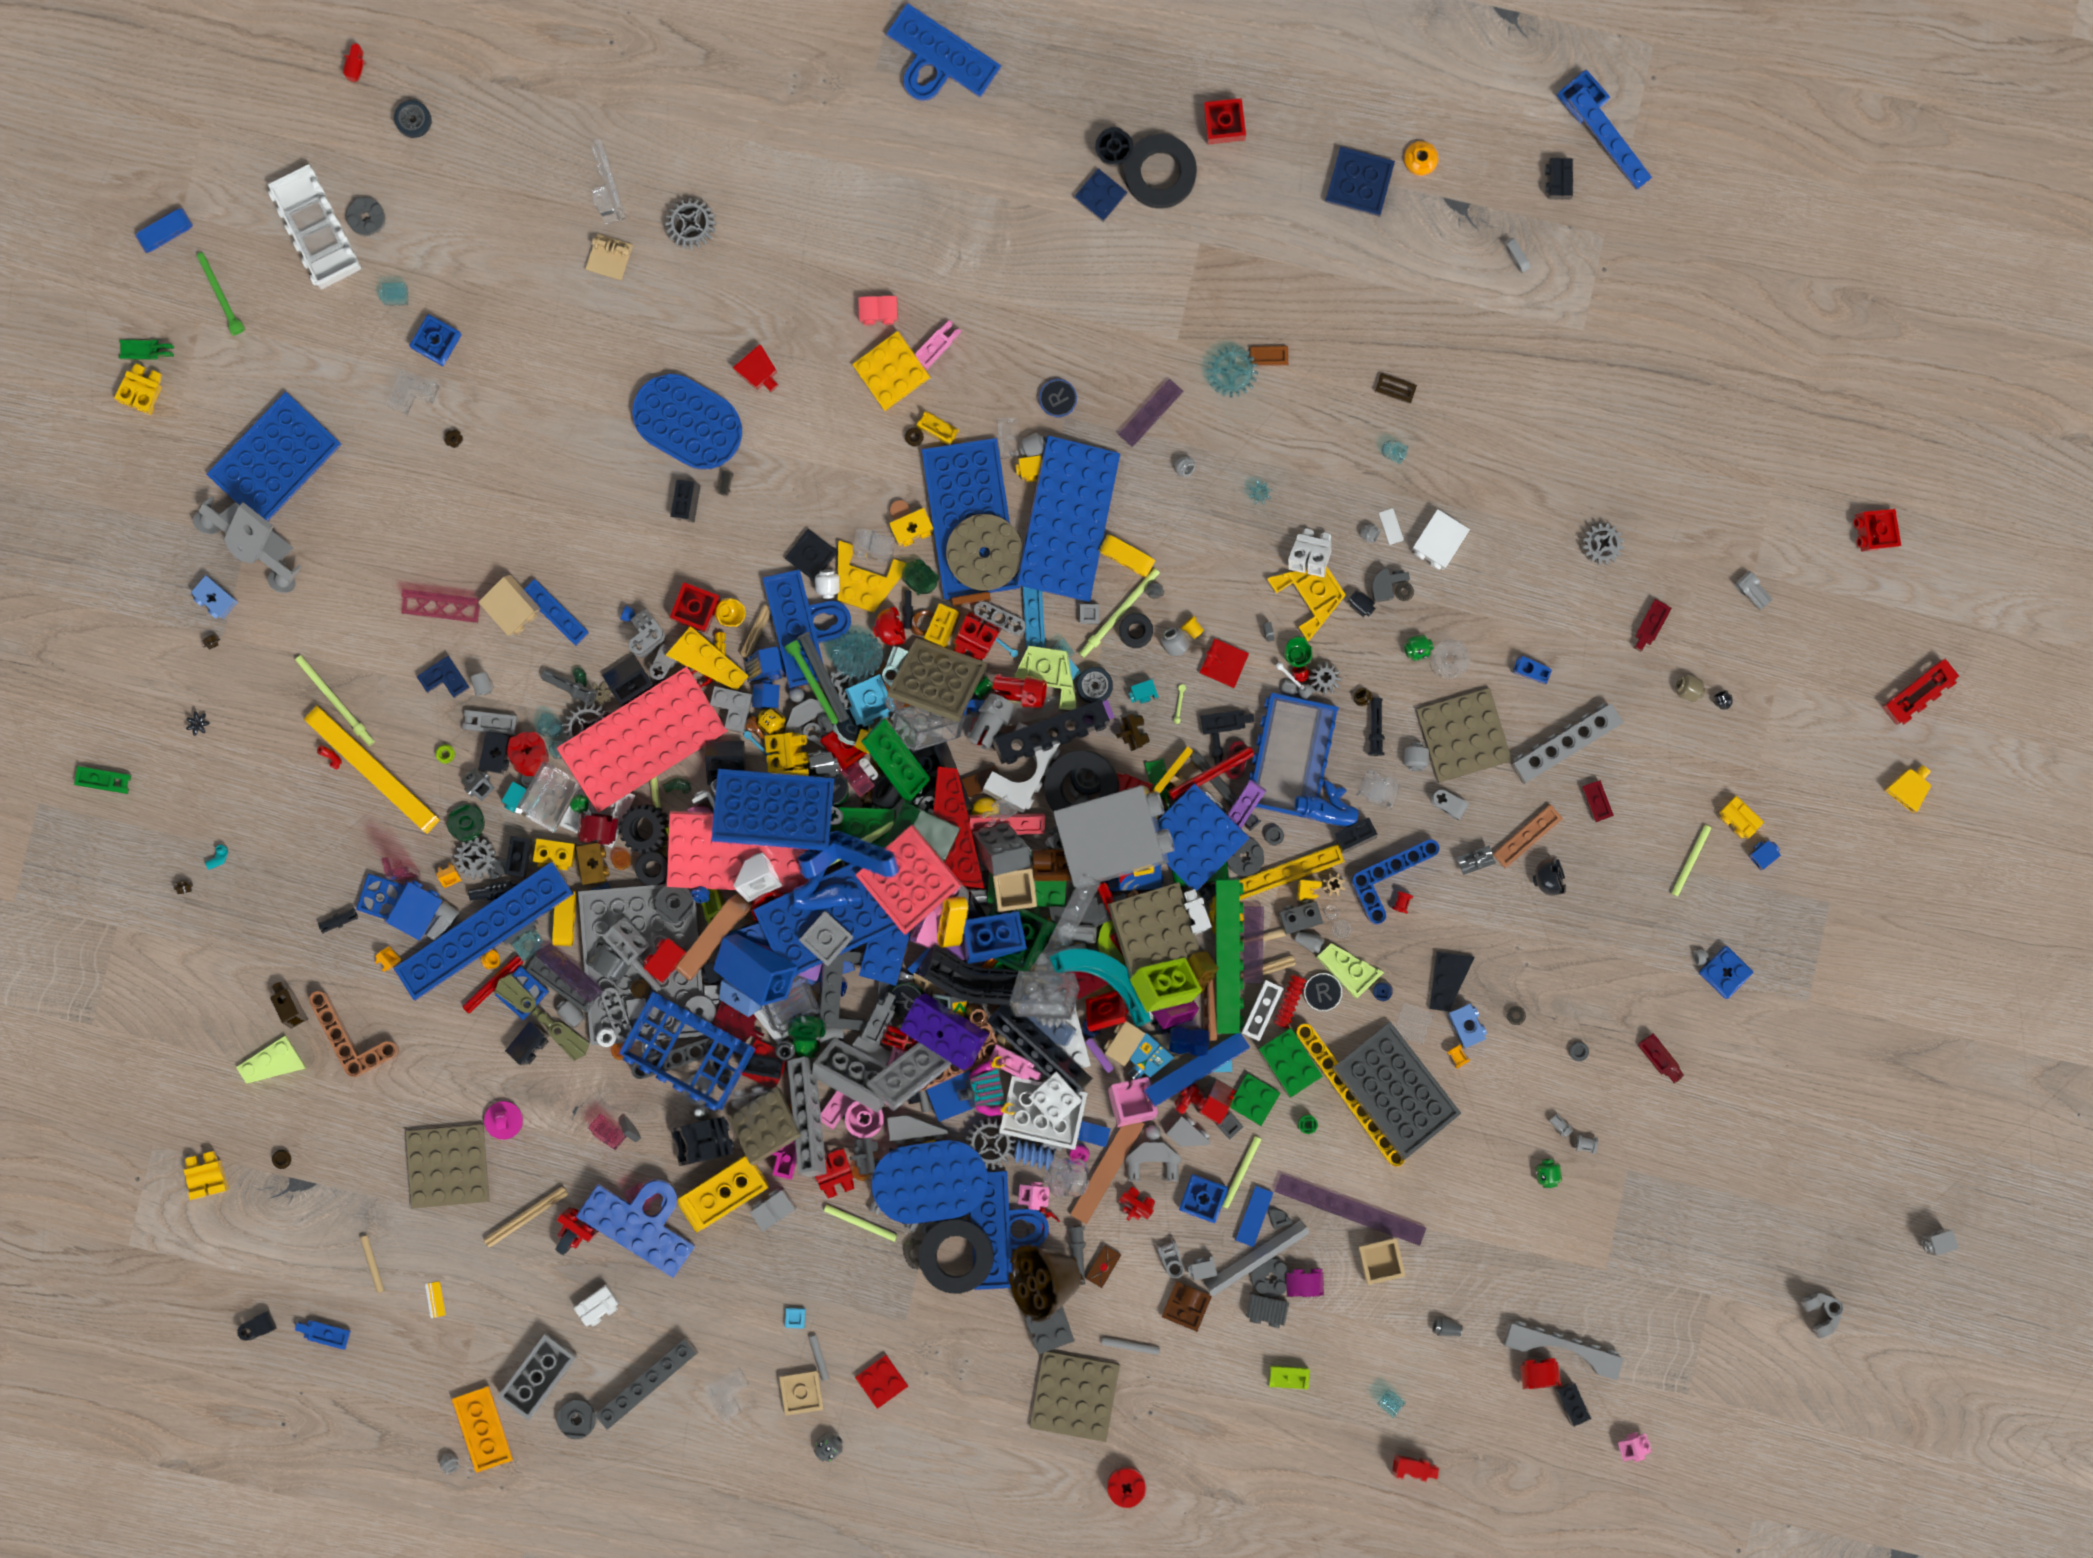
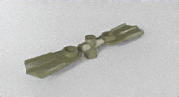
[495,974,590,1061]

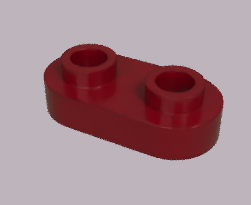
[1225,741,1247,779]

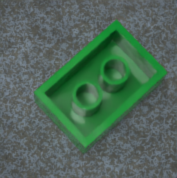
[1258,1028,1323,1098]

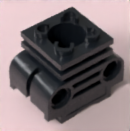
[670,1116,734,1167]

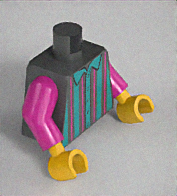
[957,1056,1015,1116]

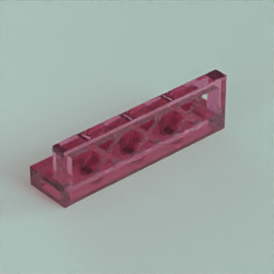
[401,589,480,623]
[381,857,421,881]

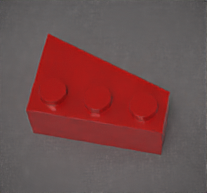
[1197,1079,1237,1124]

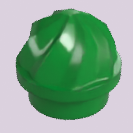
[570,794,589,814]

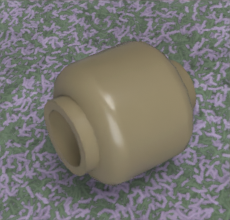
[1675,674,1705,702]

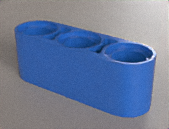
[135,208,193,253]

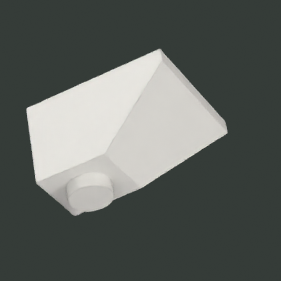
[734,853,783,902]

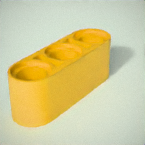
[1098,534,1156,578]
[552,891,576,947]
[937,896,968,947]

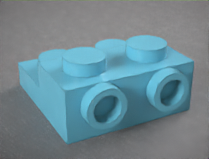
[845,674,895,727]

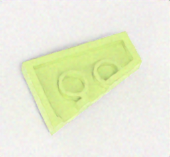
[1316,944,1384,999]
[236,1036,306,1084]

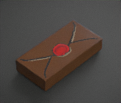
[1085,1245,1121,1288]

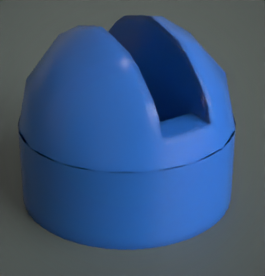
[620,605,635,622]

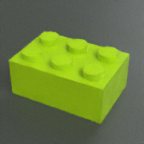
[1130,958,1202,1012]

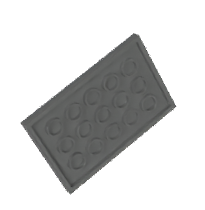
[1332,1022,1461,1160]

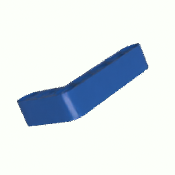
[798,831,899,878]
[1351,840,1440,925]

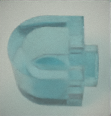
[1382,440,1408,464]
[536,713,563,738]

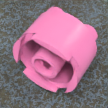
[845,1101,884,1138]

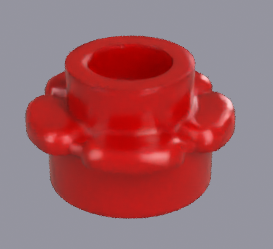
[1291,666,1310,682]

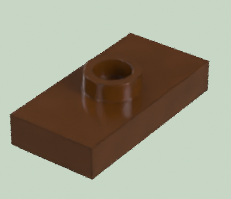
[962,766,1000,798]

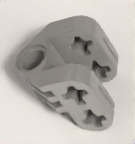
[629,608,666,658]
[1799,1291,1844,1338]

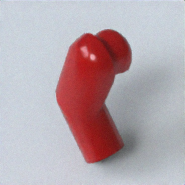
[317,745,342,770]

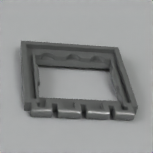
[818,952,895,1031]

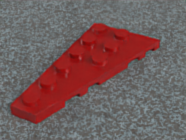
[933,767,984,888]

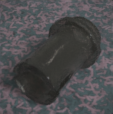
[716,471,734,496]

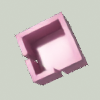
[1108,1077,1158,1127]

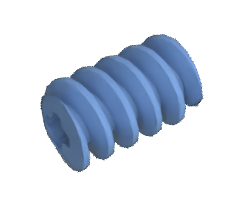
[1014,1138,1056,1171]

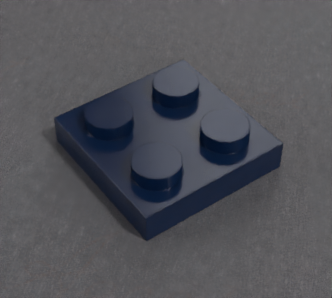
[1074,168,1128,222]

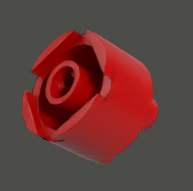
[507,732,549,776]
[1520,1358,1561,1390]
[1107,1467,1146,1508]

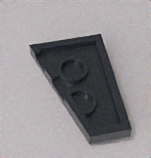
[1429,952,1475,1012]

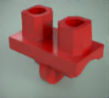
[1118,1187,1155,1221]

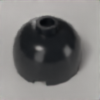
[1095,127,1133,166]
[1533,856,1566,896]

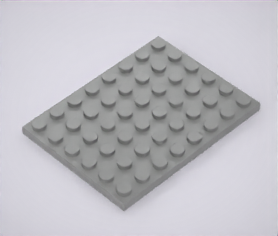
[578,884,706,1045]

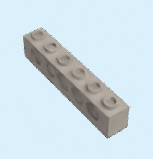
[1512,703,1624,784]
[788,1057,827,1177]

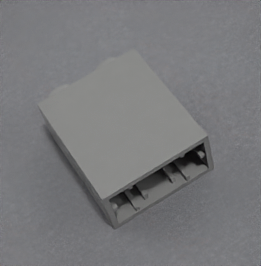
[1054,786,1175,888]

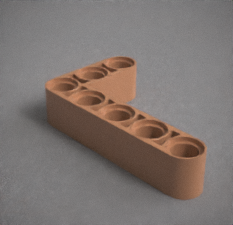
[675,892,752,981]
[309,991,399,1077]
[919,1003,998,1091]

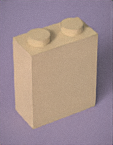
[478,575,541,636]

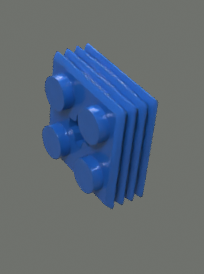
[1557,69,1610,123]
[409,314,462,366]
[1699,946,1754,999]
[1179,1174,1228,1223]

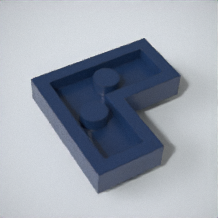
[416,655,470,698]

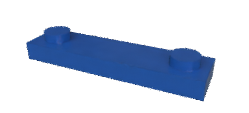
[524,579,589,646]

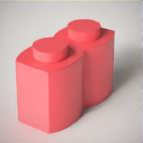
[859,296,898,326]

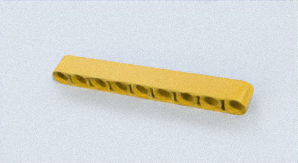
[304,705,440,834]
[1296,1024,1405,1167]

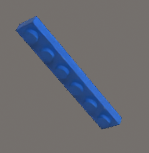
[1568,87,1652,190]

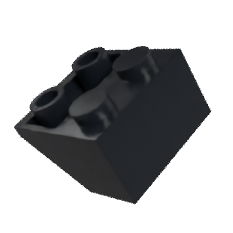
[602,655,655,707]
[705,741,746,785]
[505,1021,550,1066]

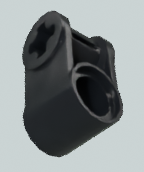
[237,1311,277,1341]

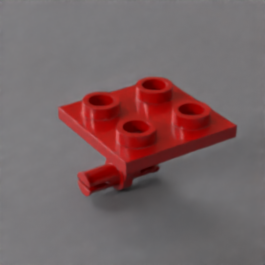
[1199,638,1250,688]

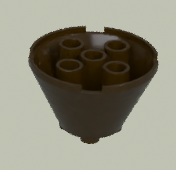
[1009,1244,1084,1322]

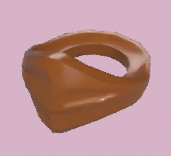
[911,610,934,636]
[746,716,764,740]

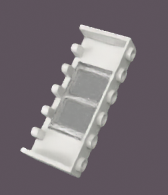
[268,164,362,289]

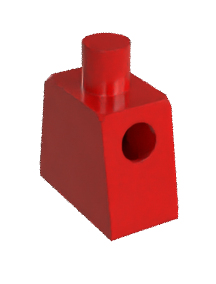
[733,344,779,392]

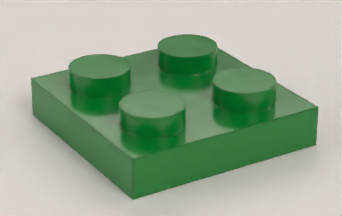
[1230,1073,1281,1126]

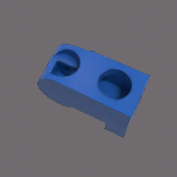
[1512,656,1552,684]

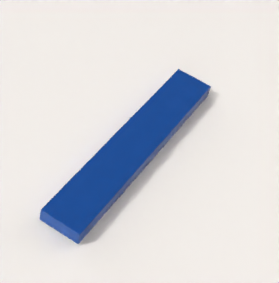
[1144,1033,1250,1107]

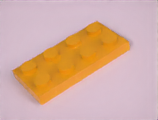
[452,1386,514,1473]

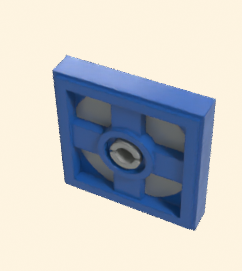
[356,873,404,919]
[495,966,550,1020]

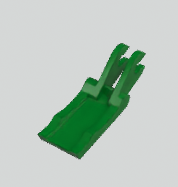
[119,340,174,360]
[1145,758,1171,816]

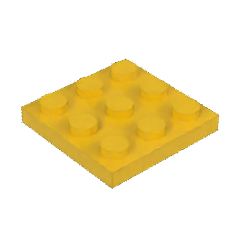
[852,331,932,411]

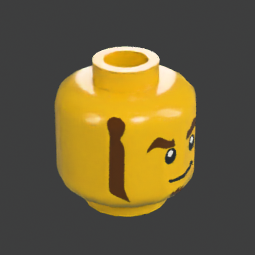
[757,708,786,735]

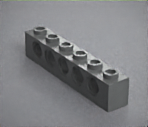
[595,1338,698,1430]

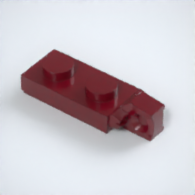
[1634,599,1672,652]
[1638,1033,1684,1084]

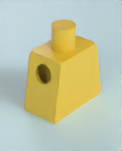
[1884,765,1931,813]

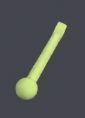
[1173,684,1186,724]

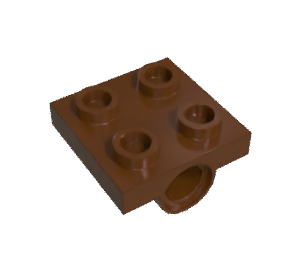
[1032,849,1072,881]
[1161,1281,1212,1332]

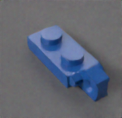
[295,1321,351,1350]

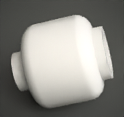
[815,570,840,599]

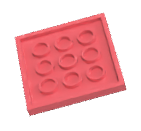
[856,825,963,935]

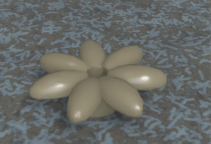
[593,683,612,707]

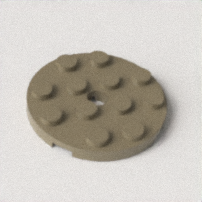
[946,514,1023,591]

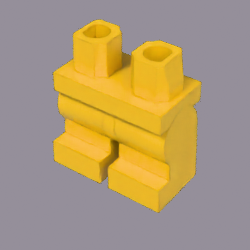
[114,363,162,416]
[764,733,809,773]
[184,1151,230,1200]

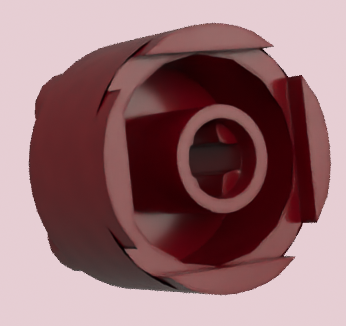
[577,813,618,845]

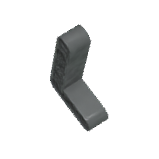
[631,1038,733,1091]

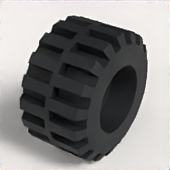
[619,804,670,853]

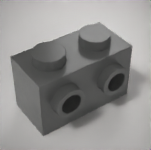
[1279,899,1323,935]

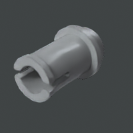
[1549,1113,1573,1138]

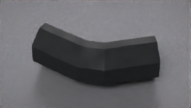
[919,945,1022,1005]

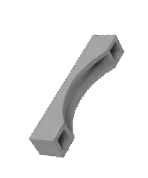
[1503,1321,1624,1381]

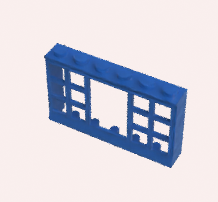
[619,992,756,1111]

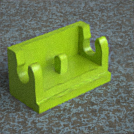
[1269,1365,1310,1390]

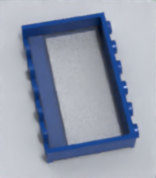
[1248,693,1339,821]

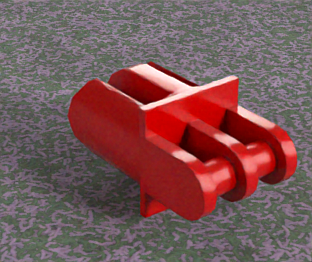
[343,43,366,82]
[881,1025,918,1052]

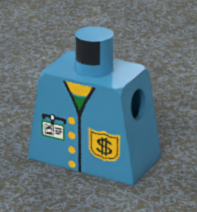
[1128,1033,1175,1080]

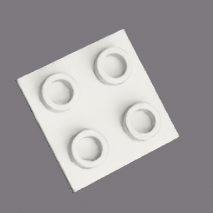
[1029,1072,1083,1126]

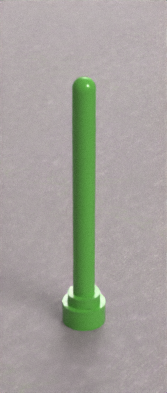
[197,252,245,336]
[784,640,838,724]

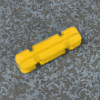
[715,632,726,656]

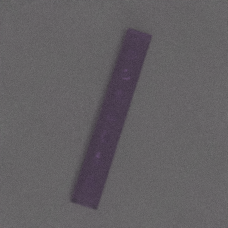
[1274,1174,1426,1246]

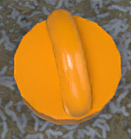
[481,950,500,970]

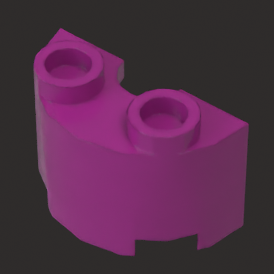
[1286,1269,1324,1297]

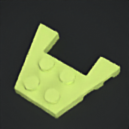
[1008,646,1078,710]

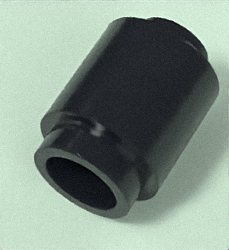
[1347,590,1376,618]

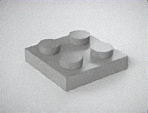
[799,912,854,966]

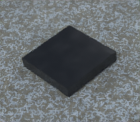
[785,529,838,582]

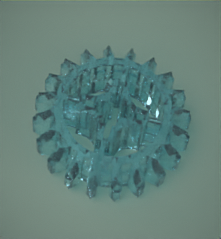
[1207,346,1258,398]
[831,630,883,680]

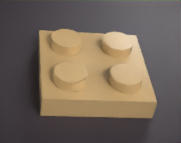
[779,1371,824,1416]

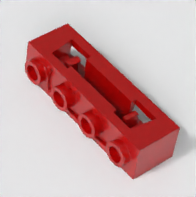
[1882,658,1960,725]

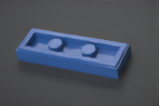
[1235,1186,1273,1247]

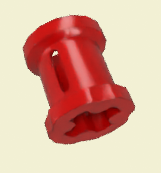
[1392,891,1414,914]

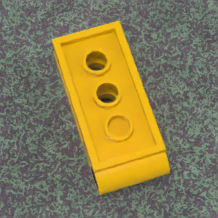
[677,1155,770,1233]

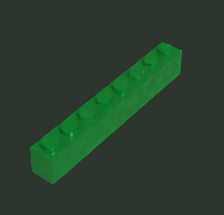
[1216,878,1244,1034]

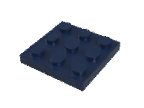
[1325,146,1395,217]

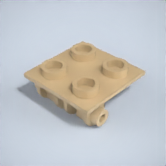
[585,234,633,281]

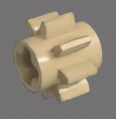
[1323,874,1345,896]

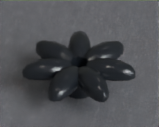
[186,711,210,736]

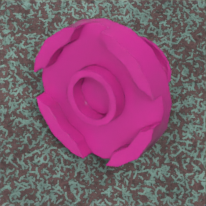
[484,1101,523,1140]

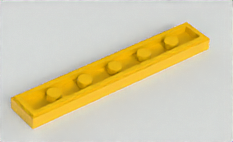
[1240,844,1345,900]

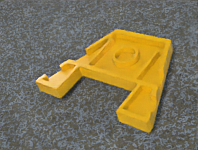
[838,541,910,613]
[1267,567,1346,642]

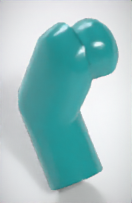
[205,844,228,870]

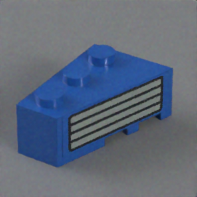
[744,647,785,682]

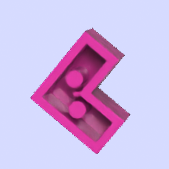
[772,1140,797,1180]

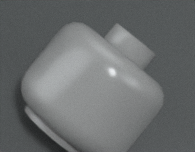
[1280,678,1299,698]

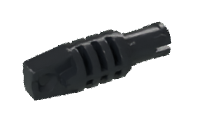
[468,880,518,901]

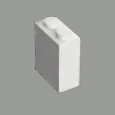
[1412,509,1470,570]

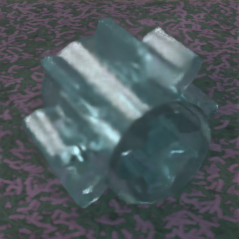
[1249,482,1272,506]

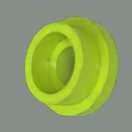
[436,745,455,764]

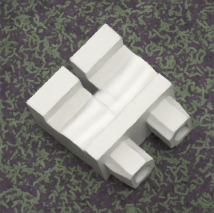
[1288,528,1332,577]
[1183,889,1211,935]

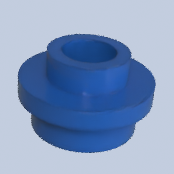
[691,886,710,903]

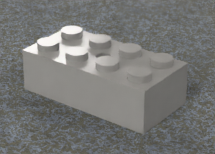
[812,1038,887,1113]
[498,1333,578,1421]

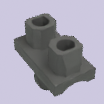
[1457,845,1496,875]
[850,1138,880,1175]

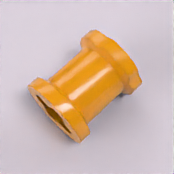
[1446,1044,1471,1069]

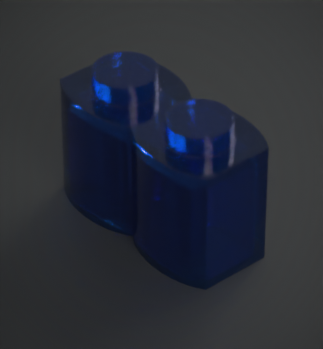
[1169,1027,1210,1056]

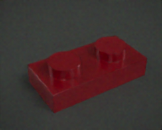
[1582,780,1614,823]

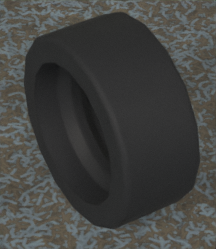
[872,773,902,809]

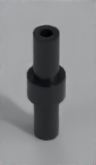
[902,591,913,629]
[1211,733,1223,765]

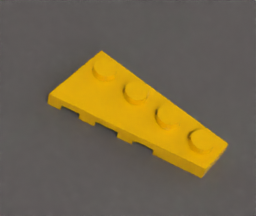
[665,626,749,691]

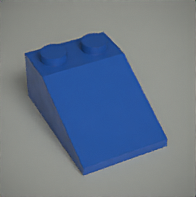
[962,911,1026,964]

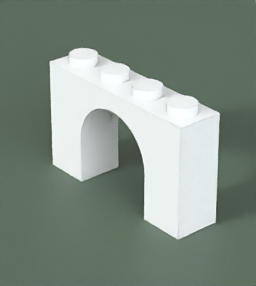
[982,722,1061,813]

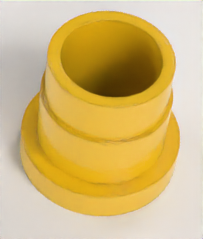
[1181,615,1204,639]

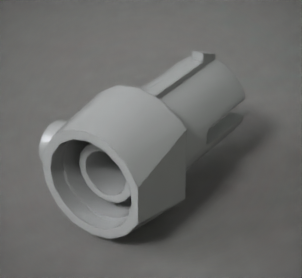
[968,694,1014,750]

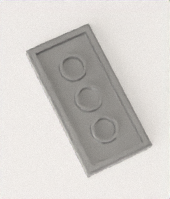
[867,1042,951,1111]

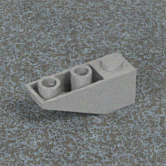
[887,1115,948,1144]

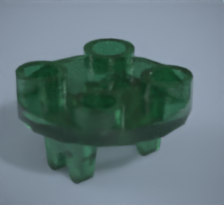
[902,559,939,596]

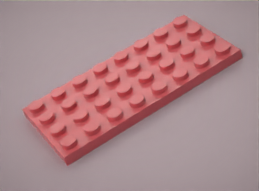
[556,667,728,813]
[667,811,808,893]

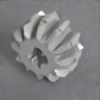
[1309,662,1342,695]

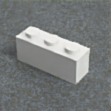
[1241,980,1284,1041]

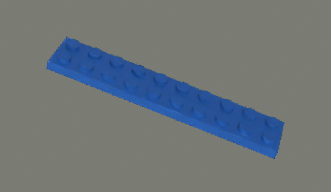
[393,862,574,1001]

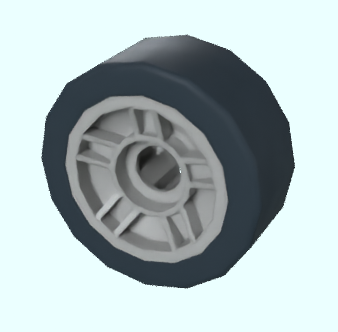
[1077,667,1113,703]

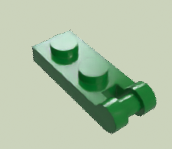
[74,766,132,794]

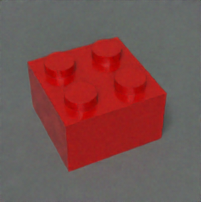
[1203,98,1246,145]
[669,582,721,633]
[643,938,687,983]

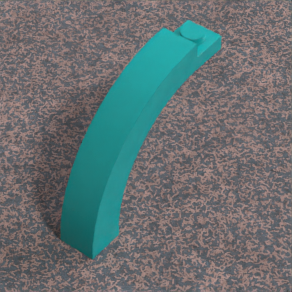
[1049,949,1151,1028]

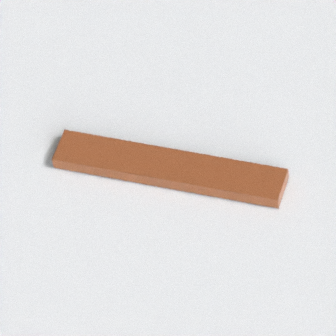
[1070,1122,1145,1224]

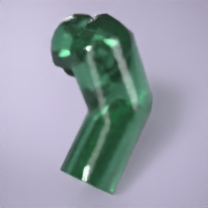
[573,668,587,687]

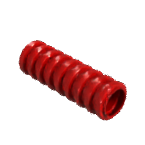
[1273,975,1307,1029]

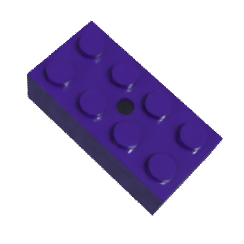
[900,993,989,1071]

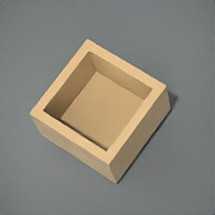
[994,864,1037,912]
[1103,1021,1145,1066]
[1357,1237,1406,1285]

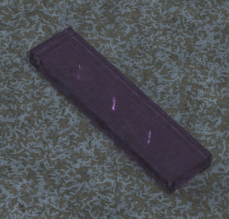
[1118,379,1184,448]
[1243,906,1264,984]
[536,943,603,1003]

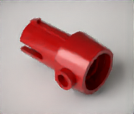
[992,673,1047,708]

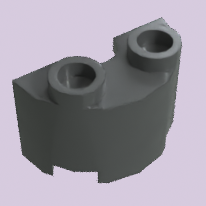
[809,752,839,778]
[586,943,631,985]

